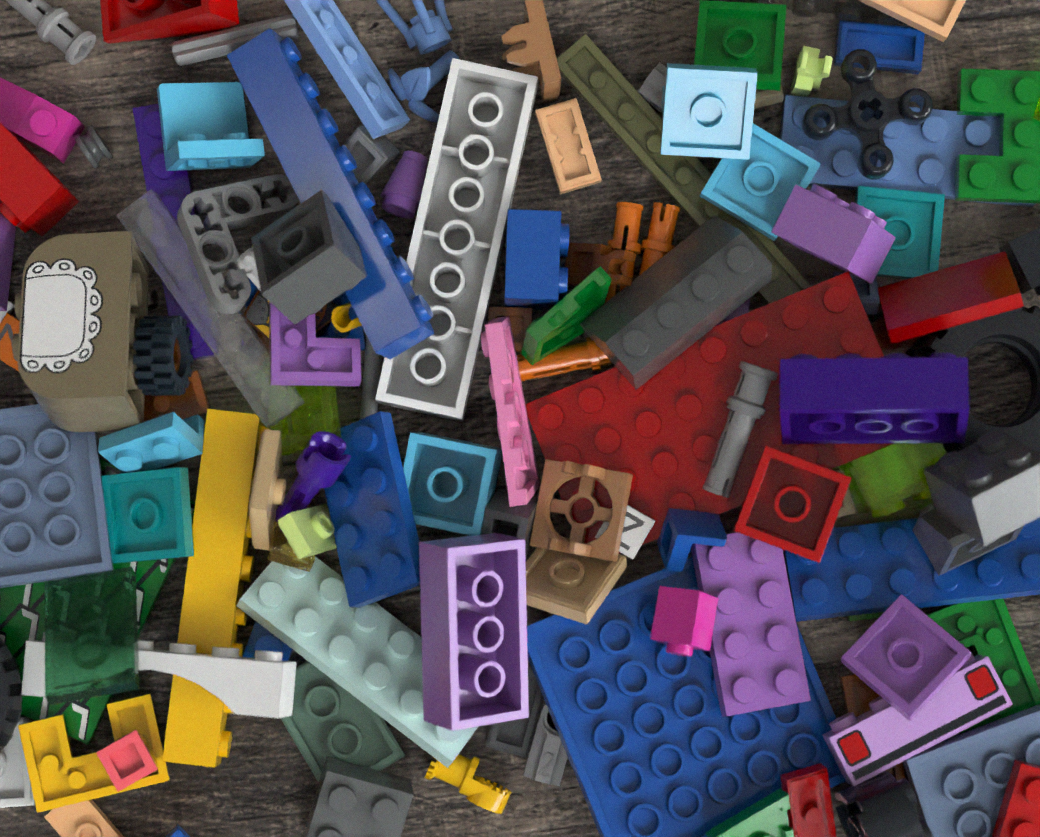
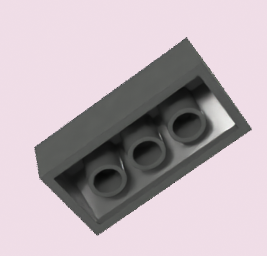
[580,215,772,390]

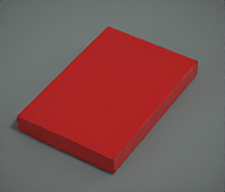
[878,251,1024,343]

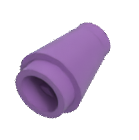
[380,151,428,218]

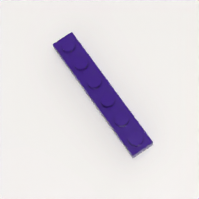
[132,104,221,360]

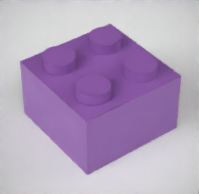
[771,184,896,284]

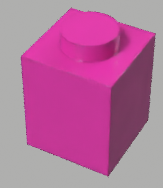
[651,586,718,657]

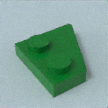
[521,266,612,365]

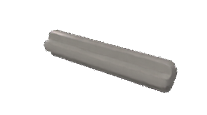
[172,14,299,66]

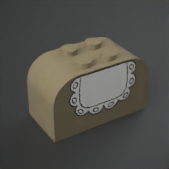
[12,231,149,432]

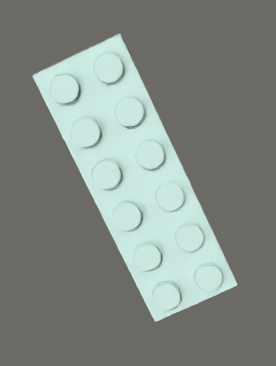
[236,542,479,768]

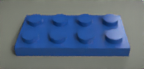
[324,411,420,608]

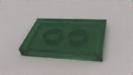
[45,567,139,705]

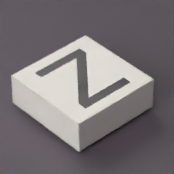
[595,505,655,559]

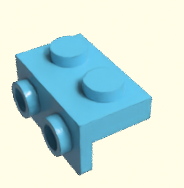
[98,412,205,473]

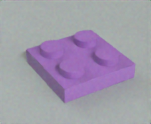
[841,594,971,721]

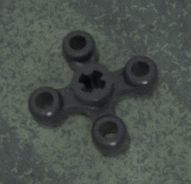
[802,49,933,180]

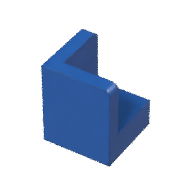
[657,508,727,572]

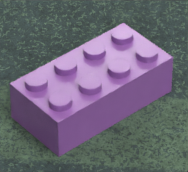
[419,533,529,731]

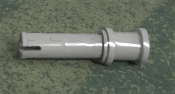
[5,0,96,65]
[702,361,778,498]

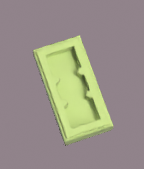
[278,504,337,559]

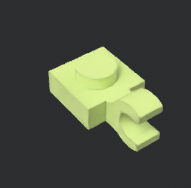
[789,46,833,97]

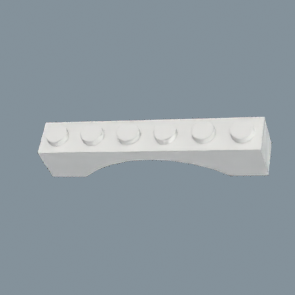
[21,632,297,718]

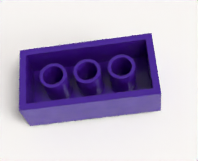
[780,353,969,444]

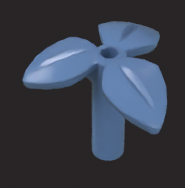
[388,50,459,123]

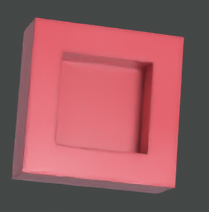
[96,729,158,791]

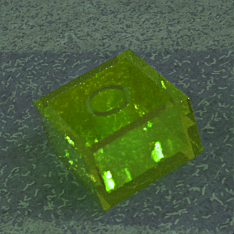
[839,443,946,518]

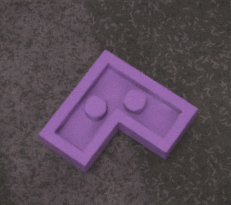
[269,302,361,386]

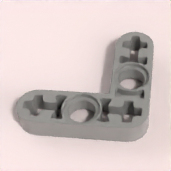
[177,174,299,314]

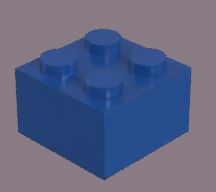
[505,209,569,310]

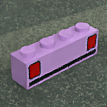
[822,651,1013,787]

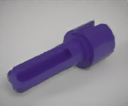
[274,431,351,536]

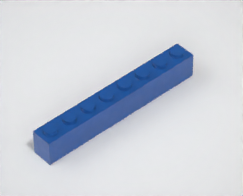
[227,28,435,359]

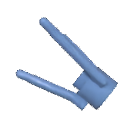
[376,0,453,54]

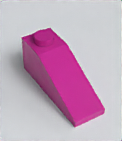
[0,78,85,163]

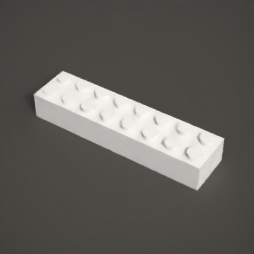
[375,58,538,422]

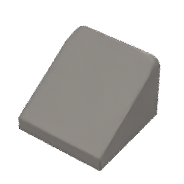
[343,125,399,185]

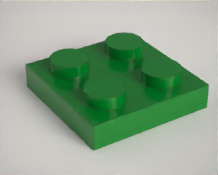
[694,0,787,91]

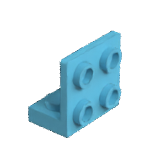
[157,82,265,171]

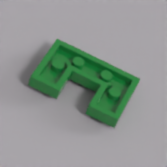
[955,68,1040,204]
[926,599,1040,734]

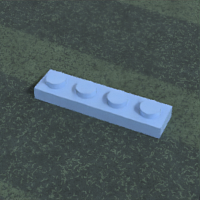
[284,0,410,139]

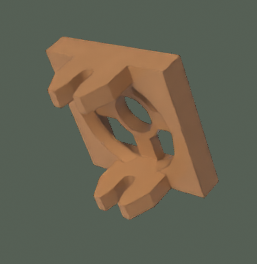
[501,0,561,103]
[529,459,633,562]

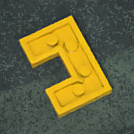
[18,693,170,813]

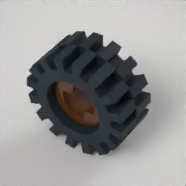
[133,316,193,395]

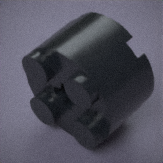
[835,771,933,837]

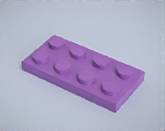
[691,532,811,716]

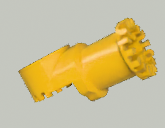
[424,754,512,814]

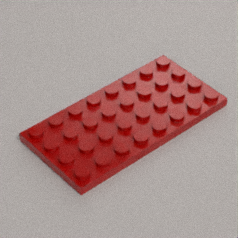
[526,271,892,554]

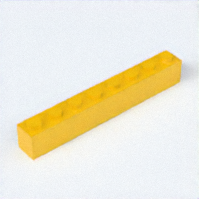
[162,409,270,768]

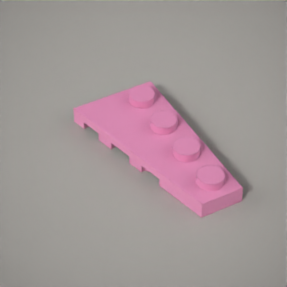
[481,316,540,507]

